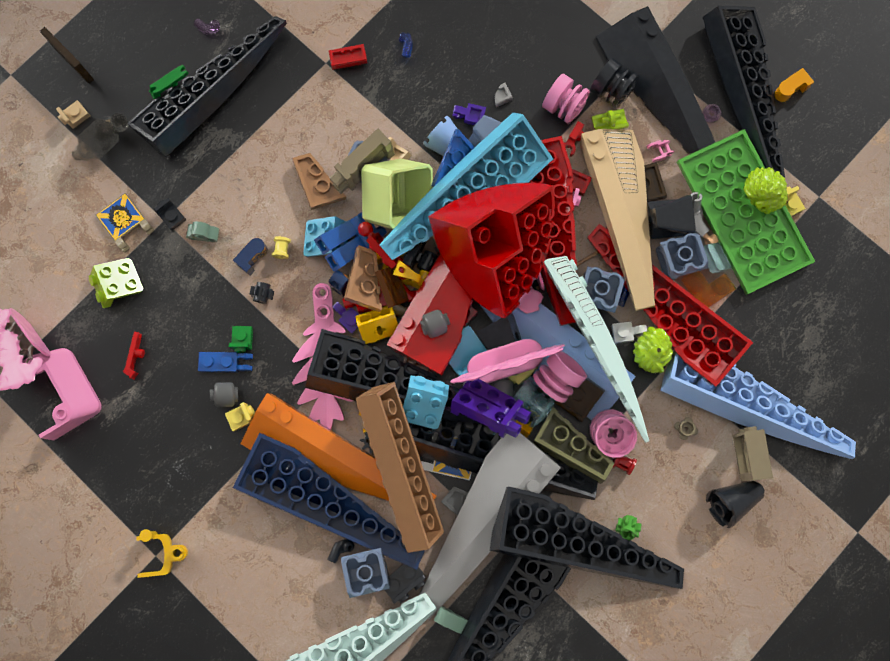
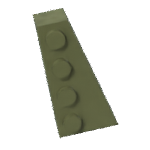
[533,407,614,484]

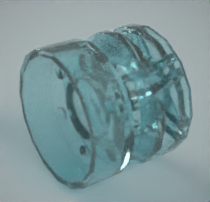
[513,376,555,429]

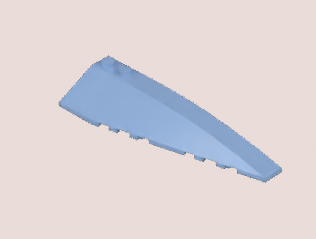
[660,350,856,459]

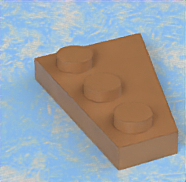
[292,153,346,210]
[344,245,382,312]

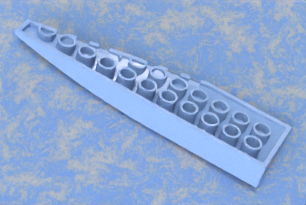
[481,303,636,421]

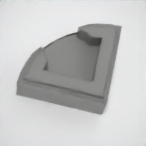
[495,83,513,107]

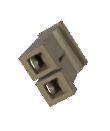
[330,128,395,194]

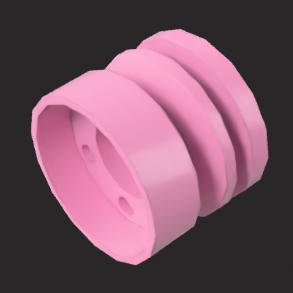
[542,74,590,124]
[533,351,587,403]
[590,409,637,458]

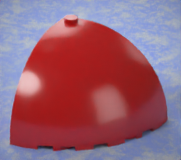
[428,183,555,319]

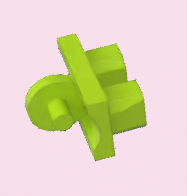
[591,109,629,130]

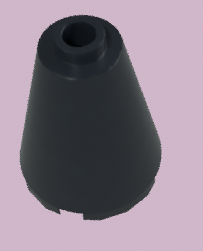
[706,481,765,528]

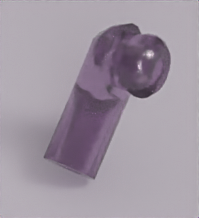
[193,18,220,35]

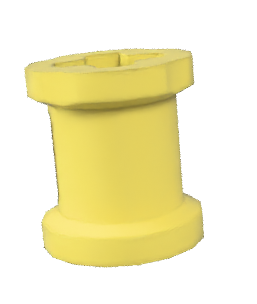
[272,236,291,259]

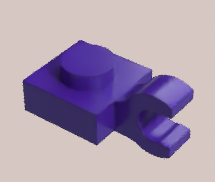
[452,103,486,125]
[332,301,359,335]

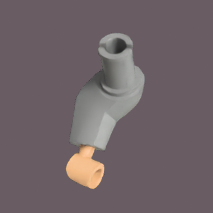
[690,192,719,247]

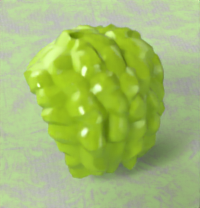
[744,167,788,214]
[633,327,673,373]

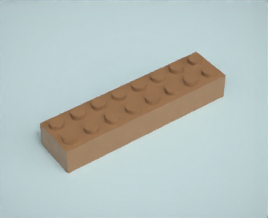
[356,382,444,553]

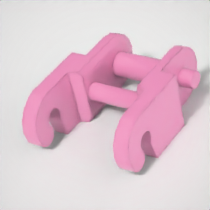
[646,140,674,163]

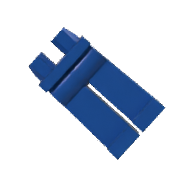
[314,212,387,272]

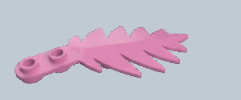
[292,283,354,431]

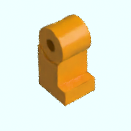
[774,68,814,102]

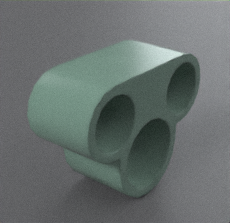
[186,221,220,242]
[434,606,468,634]

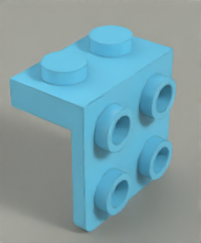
[303,216,348,257]
[449,326,487,377]
[403,375,449,429]

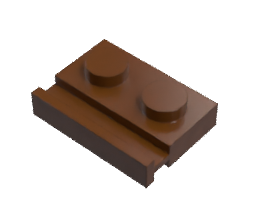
[375,267,409,308]

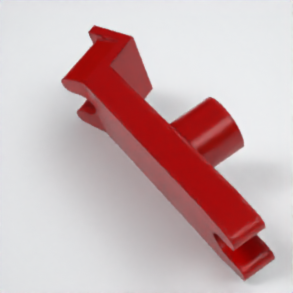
[123,332,145,380]

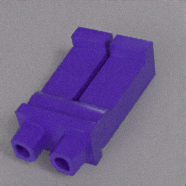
[451,378,531,438]

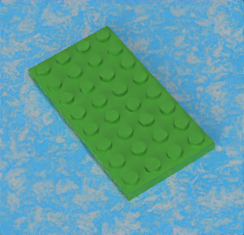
[676,129,815,295]

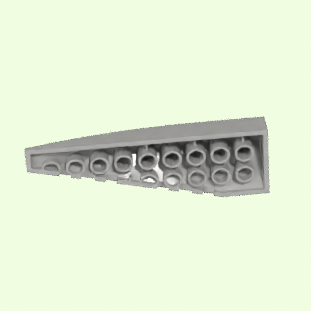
[419,433,561,620]

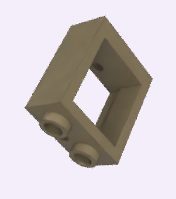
[732,426,773,482]

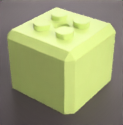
[361,159,433,229]

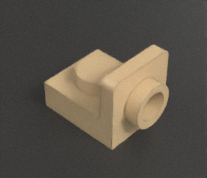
[56,100,90,129]

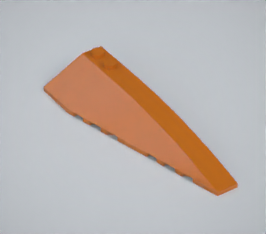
[241,393,437,501]

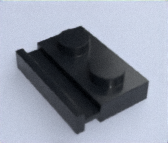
[403,240,428,270]

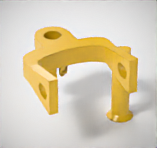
[382,253,429,289]
[136,529,188,578]

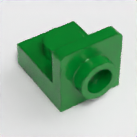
[229,326,253,353]

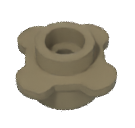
[674,417,698,440]

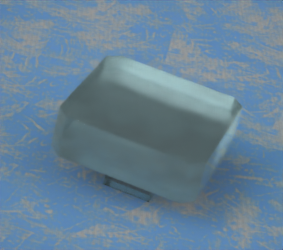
[704,243,732,274]

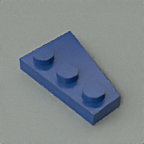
[431,129,475,187]

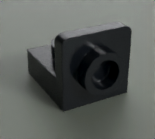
[153,198,186,231]

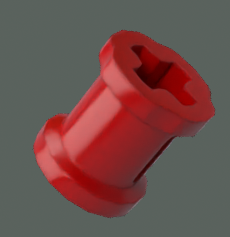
[613,456,637,475]

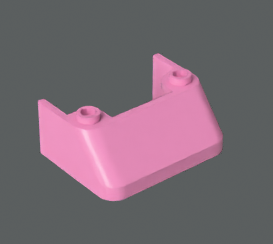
[22,348,101,441]

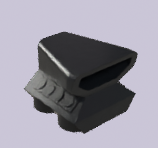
[647,195,696,239]

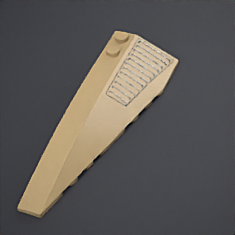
[580,129,655,311]

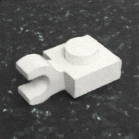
[611,322,647,344]

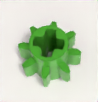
[616,515,642,540]

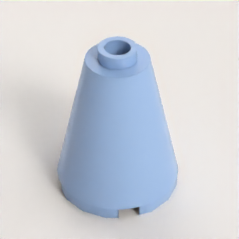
[423,116,457,156]

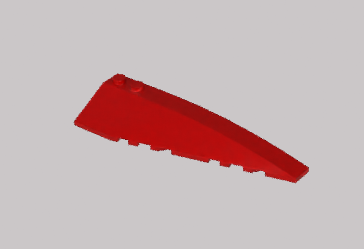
[528,136,577,326]
[587,224,753,387]
[387,254,472,375]

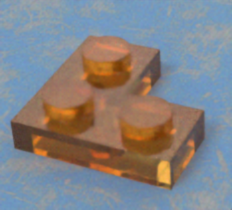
[682,271,737,308]

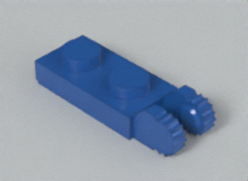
[198,352,253,373]

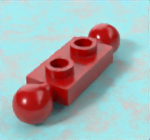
[358,221,411,280]

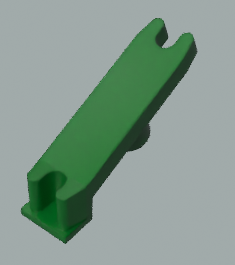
[149,65,189,99]

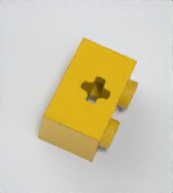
[355,306,398,344]

